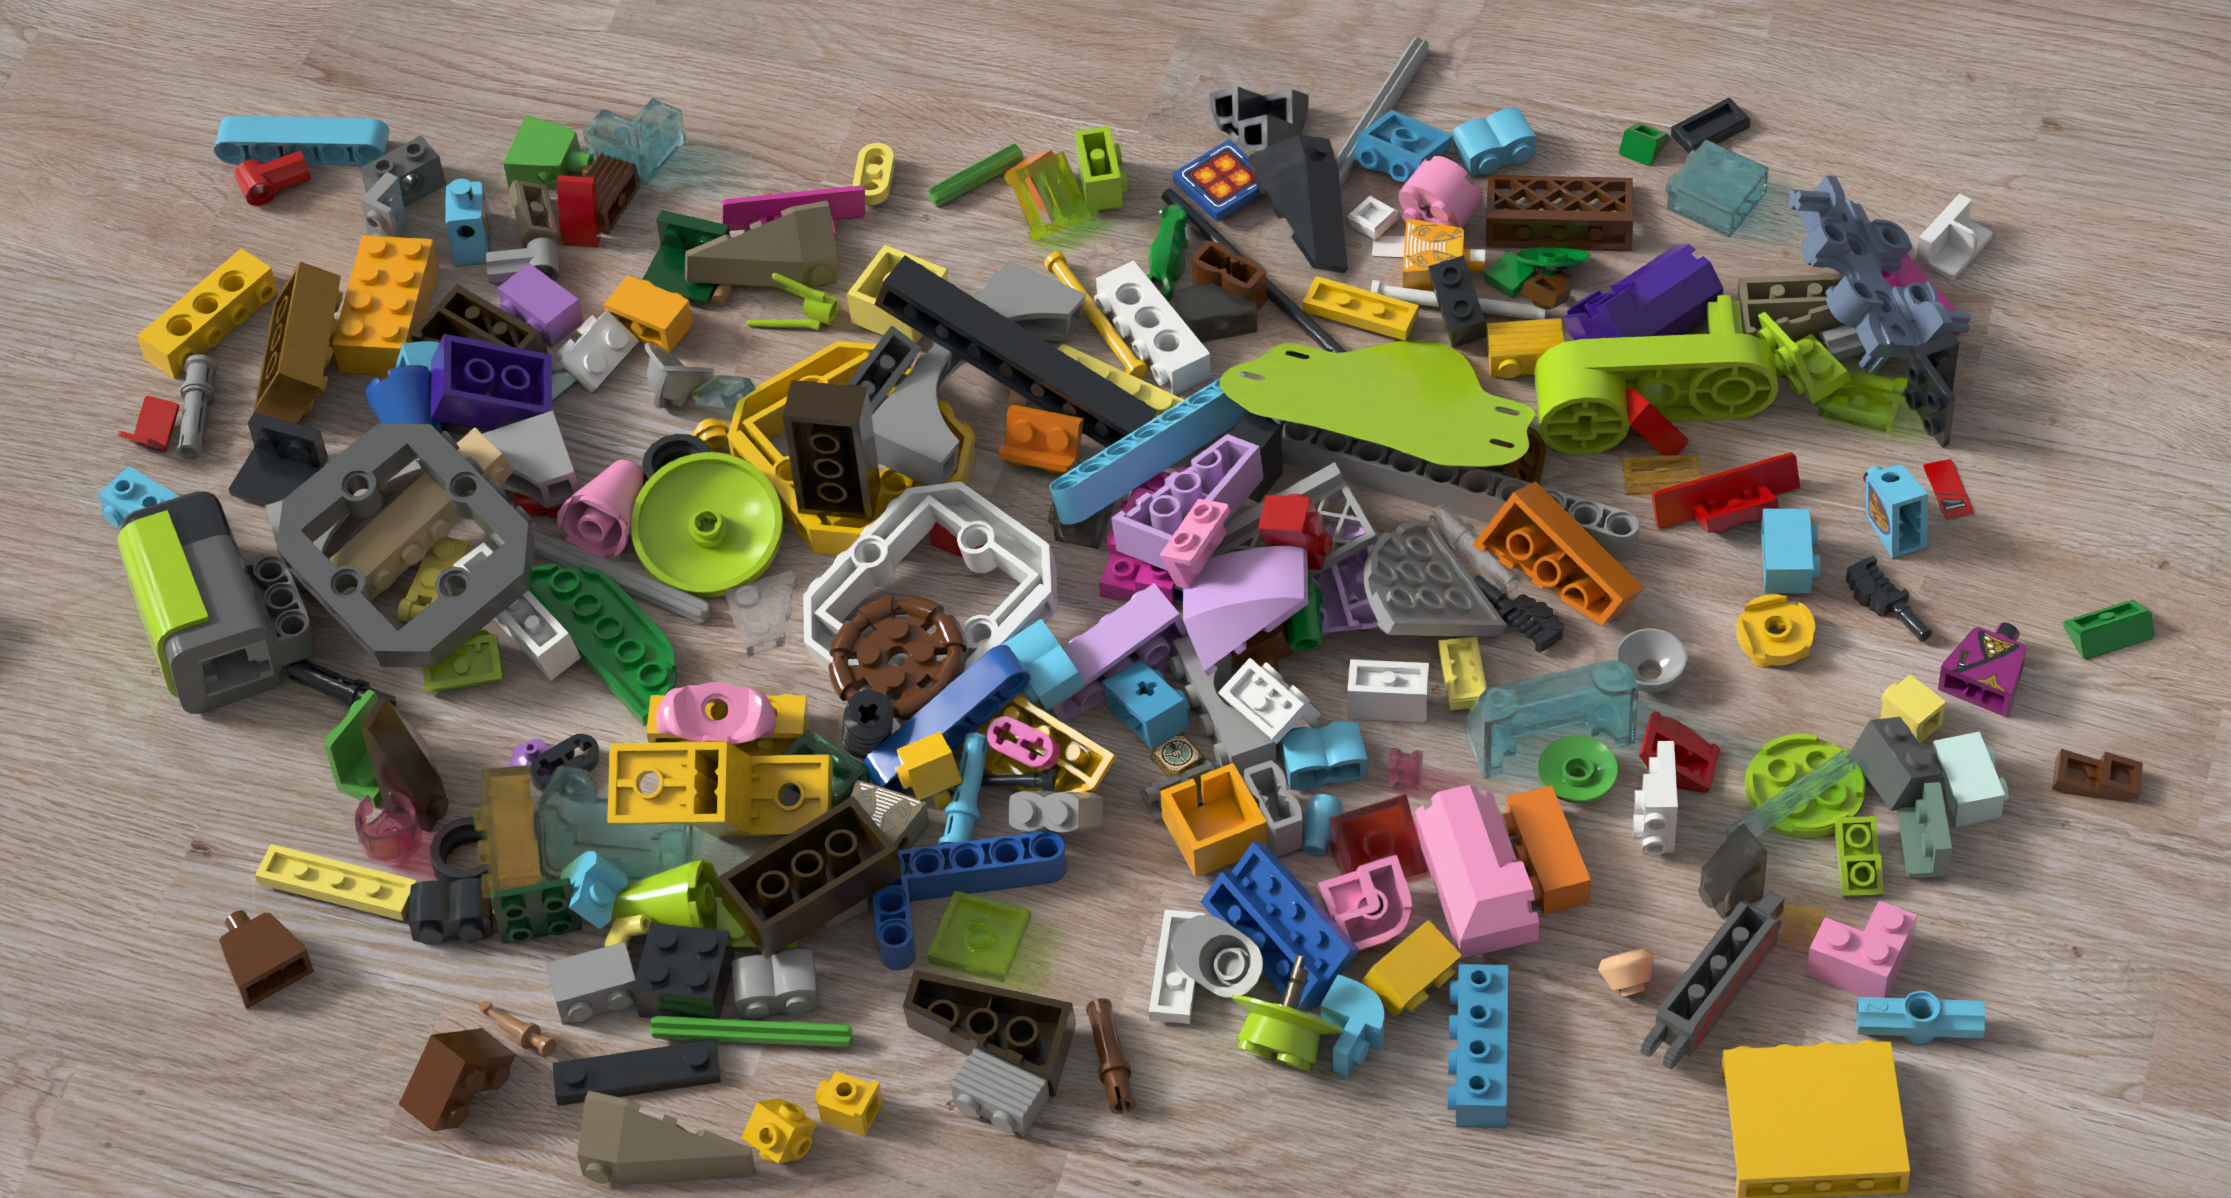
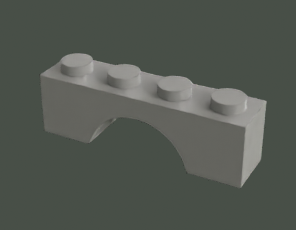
[1169,635,1277,777]

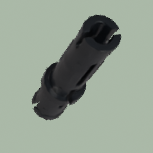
[287,659,397,708]

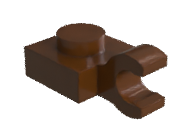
[1521,271,1573,309]

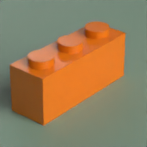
[1501,785,1591,915]

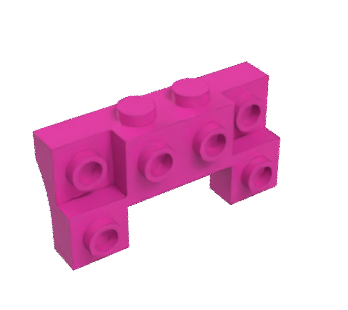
[1099,466,1188,604]

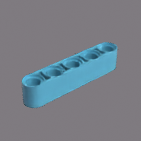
[214,116,390,166]

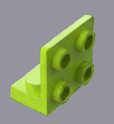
[1758,312,1851,404]

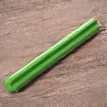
[650,1016,853,1047]

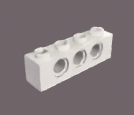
[1094,260,1211,395]
[453,542,581,681]

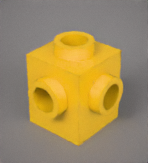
[741,1098,817,1164]

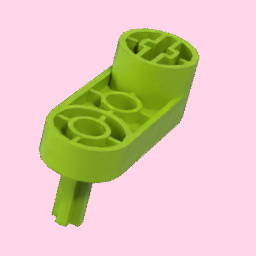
[1534,295,1779,455]

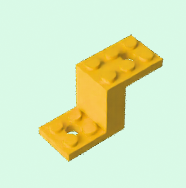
[607,741,832,837]

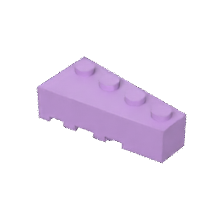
[1111,434,1264,571]
[1051,583,1189,723]

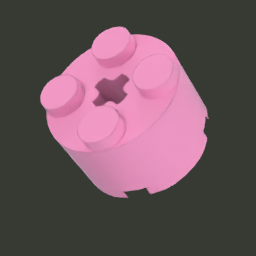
[1399,156,1483,229]

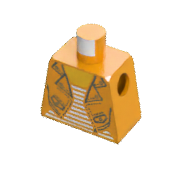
[1403,219,1485,292]

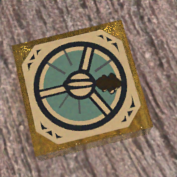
[1150,732,1205,778]

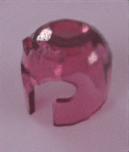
[355,789,422,866]

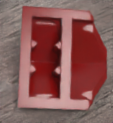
[1639,711,1720,793]

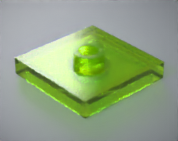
[927,891,1031,982]

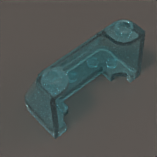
[1466,660,1639,779]
[533,766,704,884]

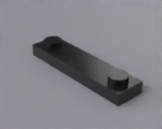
[553,1039,721,1106]

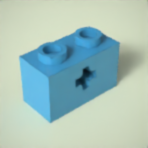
[1102,659,1190,750]

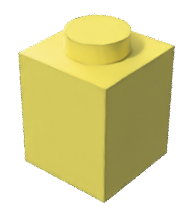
[1880,674,1946,743]

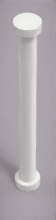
[1370,280,1548,320]

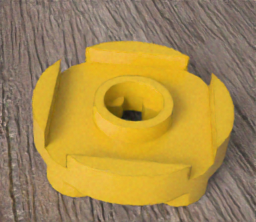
[1736,594,1815,668]

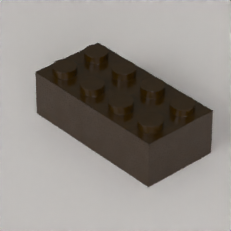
[783,380,881,520]
[717,796,902,959]

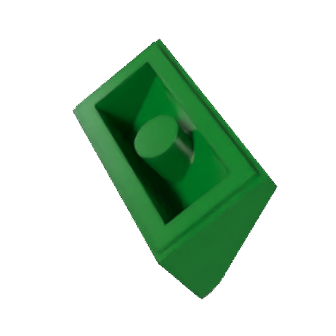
[2063,599,2155,659]

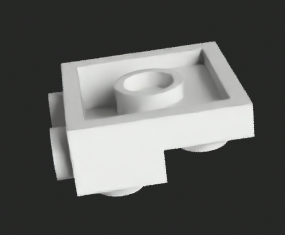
[1633,741,1678,856]

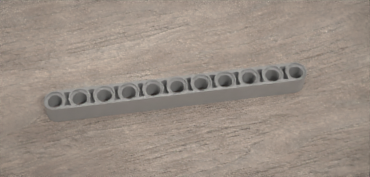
[1272,418,1639,561]

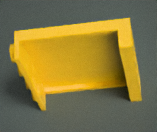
[1721,1040,1910,1198]

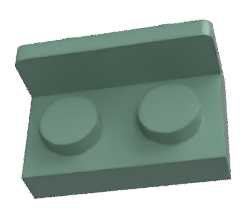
[1897,782,1952,878]

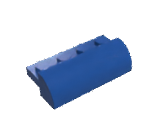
[1200,841,1360,1011]

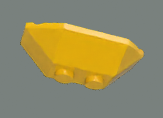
[976,695,1117,793]

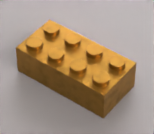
[253,261,343,424]

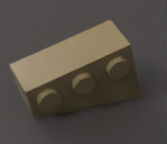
[1737,274,1844,343]

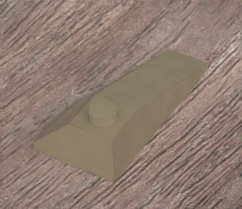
[577,1091,756,1185]

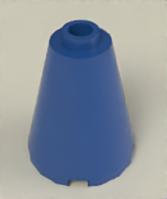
[366,365,442,434]

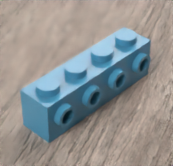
[1448,964,1508,1128]

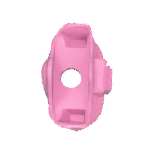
[656,682,776,746]

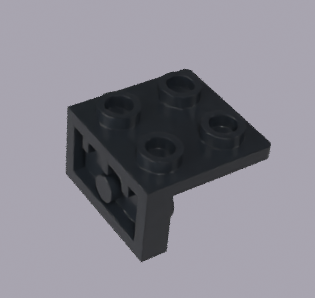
[1904,333,1960,447]
[229,412,329,506]

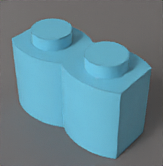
[1453,107,1536,176]
[1002,619,1086,711]
[1280,721,1368,790]

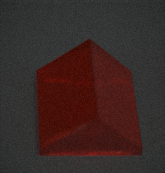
[1329,794,1427,878]

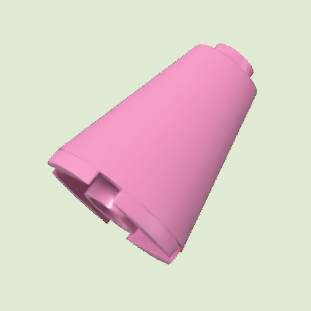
[557,460,645,558]

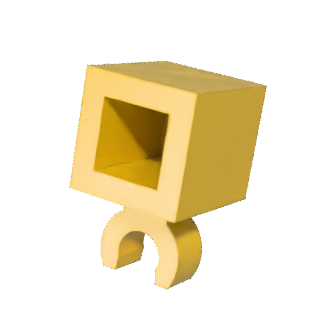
[895,731,962,812]

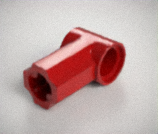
[234,151,311,207]

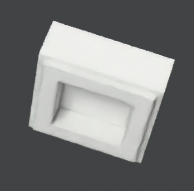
[1347,196,1398,240]

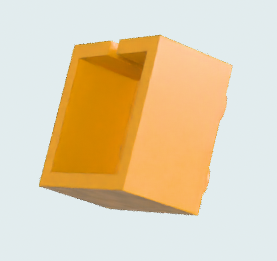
[1160,763,1268,878]

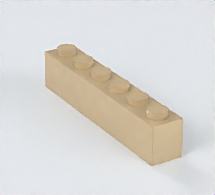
[329,428,514,600]

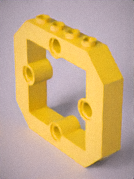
[728,341,976,555]

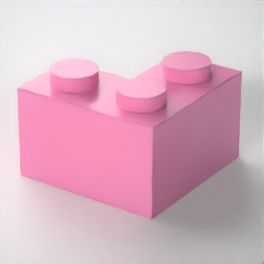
[1807,901,1917,998]

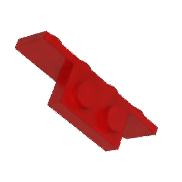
[1652,452,1801,533]

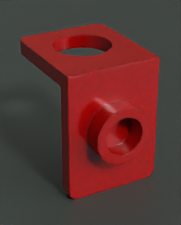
[117,396,180,452]

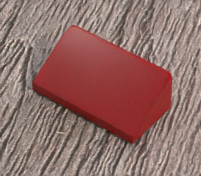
[1626,387,1689,461]

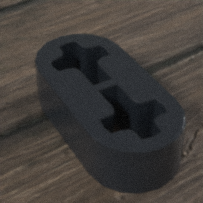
[530,734,599,793]

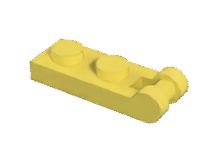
[398,537,472,622]

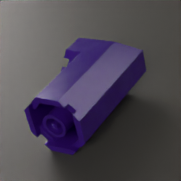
[1562,244,1724,340]

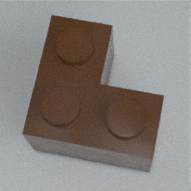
[399,1028,516,1131]

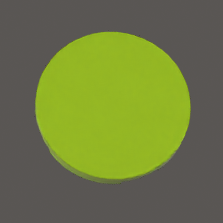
[1744,733,1866,839]

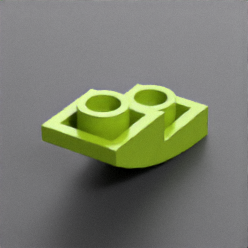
[1834,816,1884,897]

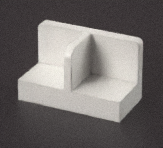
[1916,193,1993,280]
[1348,659,1429,722]

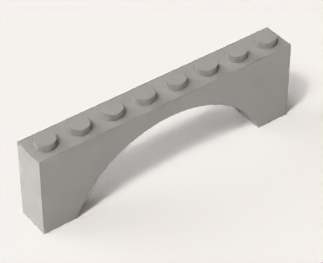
[872,260,1086,486]
[265,411,580,591]

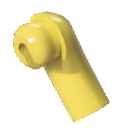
[605,914,652,955]

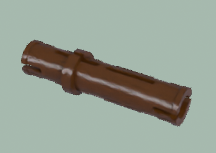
[1086,998,1136,1114]

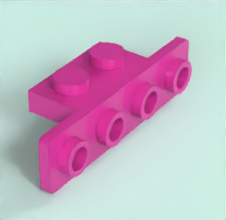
[722,185,865,241]

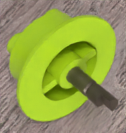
[1231,955,1344,1072]

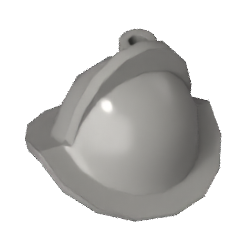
[644,341,714,409]

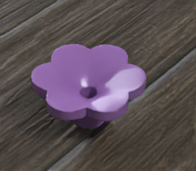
[509,739,555,782]

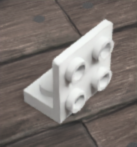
[1218,658,1323,744]

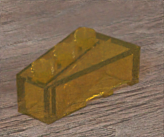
[473,765,541,914]

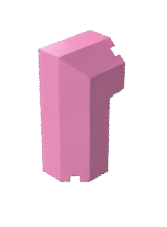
[1415,785,1539,959]

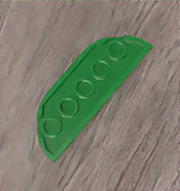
[529,563,677,727]

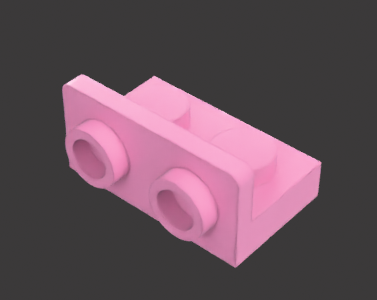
[1160,499,1231,589]

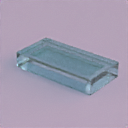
[691,375,756,408]

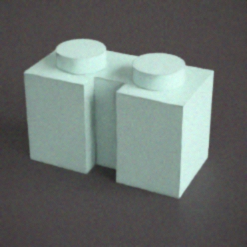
[1931,731,2009,827]

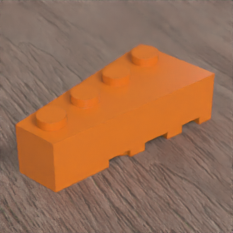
[1472,481,1644,626]

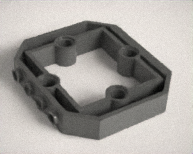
[277,423,535,667]

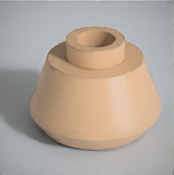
[1598,949,1653,996]

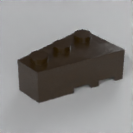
[410,284,548,354]

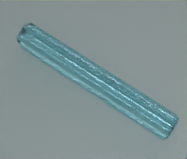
[1725,750,1856,848]

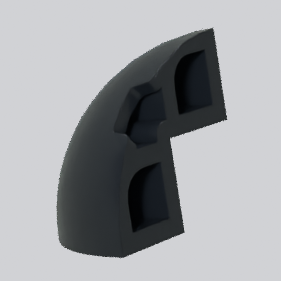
[1209,87,1309,152]

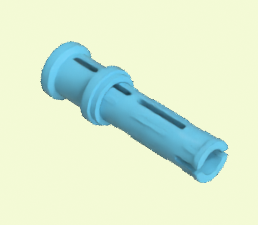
[938,733,989,845]

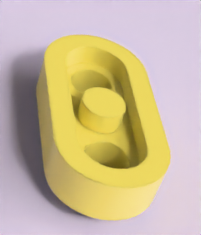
[853,143,895,205]

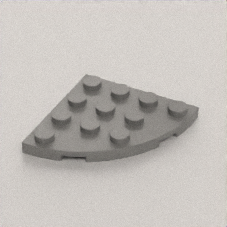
[1363,521,1507,637]

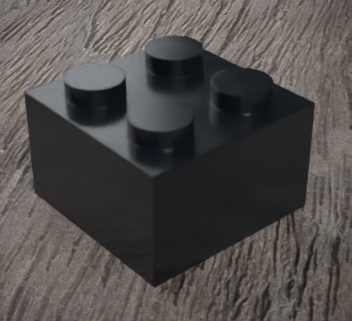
[633,923,735,1019]

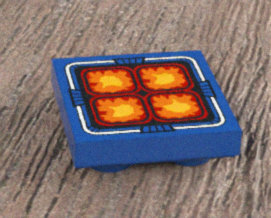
[1173,139,1263,222]

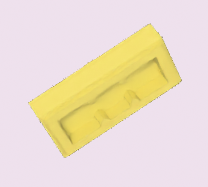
[1438,636,1489,711]

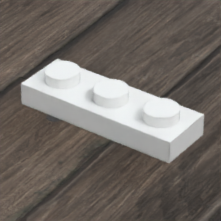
[1149,910,1205,1024]

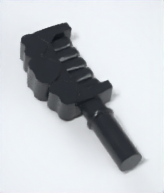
[1845,555,1932,642]
[1473,575,1564,653]

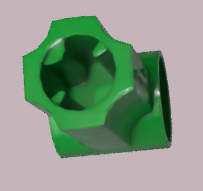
[1286,575,1324,652]

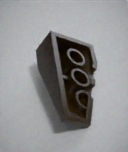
[361,697,449,833]

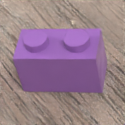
[497,263,584,348]

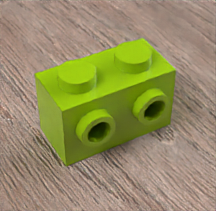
[1074,126,1128,212]

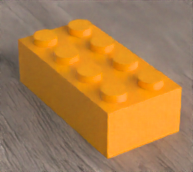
[332,235,440,376]

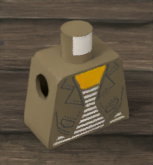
[851,780,929,850]

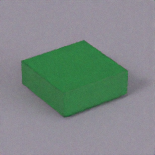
[1484,252,1536,298]

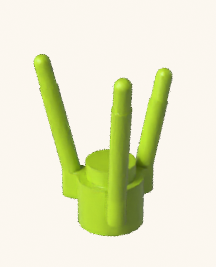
[746,273,839,331]

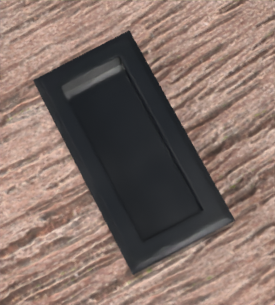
[1671,97,1751,157]

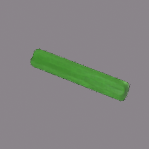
[928,144,1024,207]

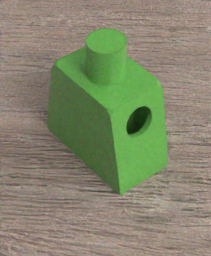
[503,115,594,190]

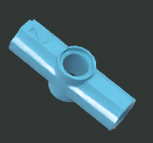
[1856,990,1985,1045]

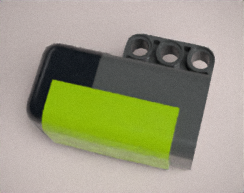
[117,491,315,714]

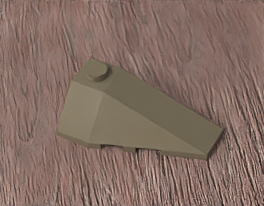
[685,201,838,288]

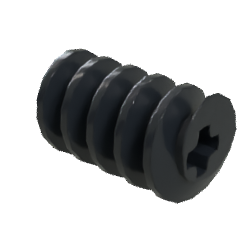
[841,690,894,759]

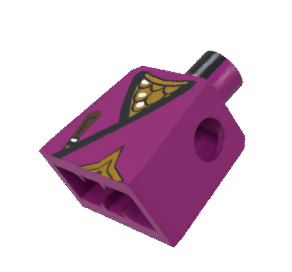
[1938,622,2027,718]

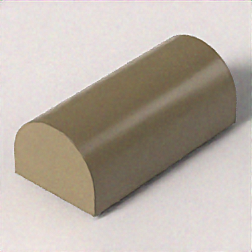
[509,180,560,248]

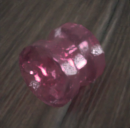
[1387,748,1423,790]

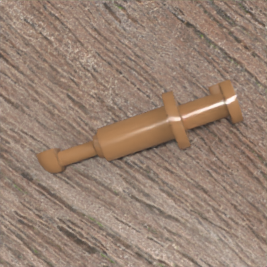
[479,1001,557,1057]

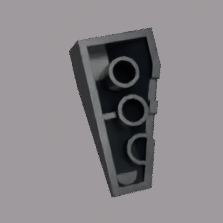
[1248,134,1348,273]

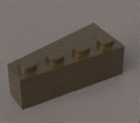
[903,970,1076,1097]

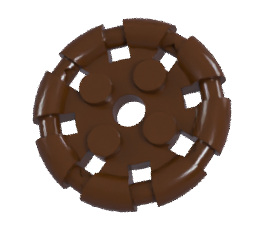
[828,595,967,721]

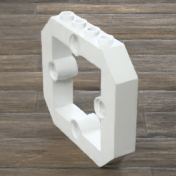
[803,481,1058,726]

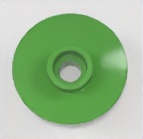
[1538,736,1618,803]

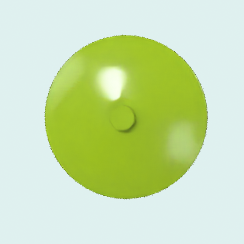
[631,452,784,598]

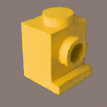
[815,1071,883,1137]

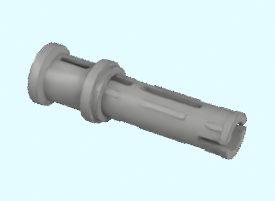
[177,355,218,459]

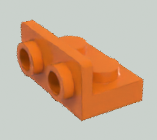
[998,404,1083,474]

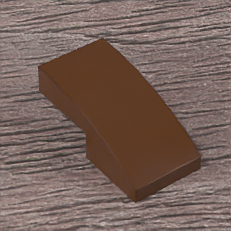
[2052,749,2143,800]

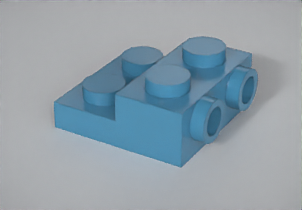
[1353,110,1453,183]

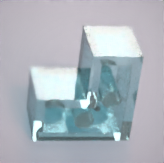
[583,98,686,185]

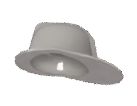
[1173,915,1263,998]

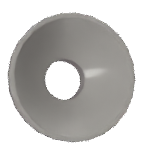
[1615,628,1687,693]

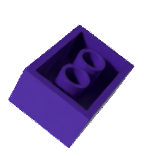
[431,334,552,431]

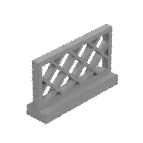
[1211,462,1378,578]

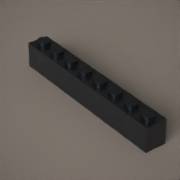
[874,255,1158,448]

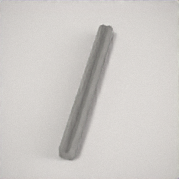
[1335,37,1429,188]
[530,527,712,623]

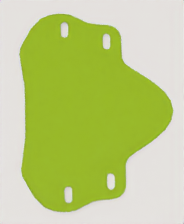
[1220,340,1535,467]

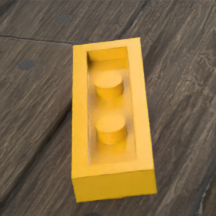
[1302,276,1419,341]

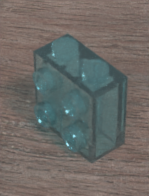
[1665,140,1769,238]

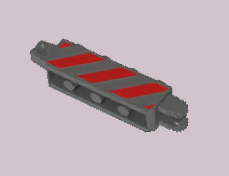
[1640,890,1785,1070]

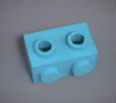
[98,466,180,528]
[1761,509,1820,593]

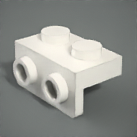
[552,310,639,393]

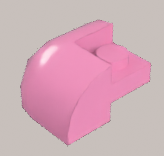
[1317,855,1412,952]

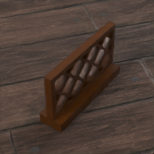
[1486,175,1633,250]

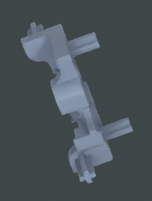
[1788,176,1971,375]

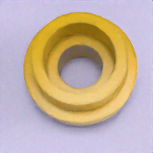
[692,418,729,451]

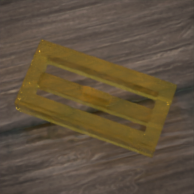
[1622,454,1701,495]

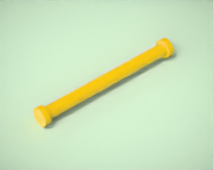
[1044,251,1148,379]

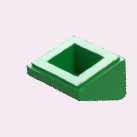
[1619,122,1670,165]

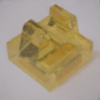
[1783,903,1826,945]

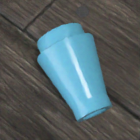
[1302,794,1345,857]

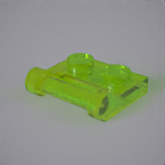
[1004,151,1091,243]
[1818,363,1908,434]

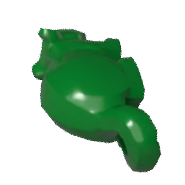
[1147,204,1188,302]

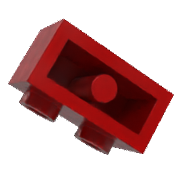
[1258,493,1333,570]

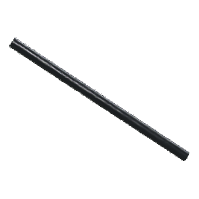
[1161,188,1347,353]

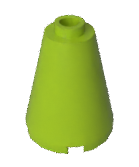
[611,860,721,930]

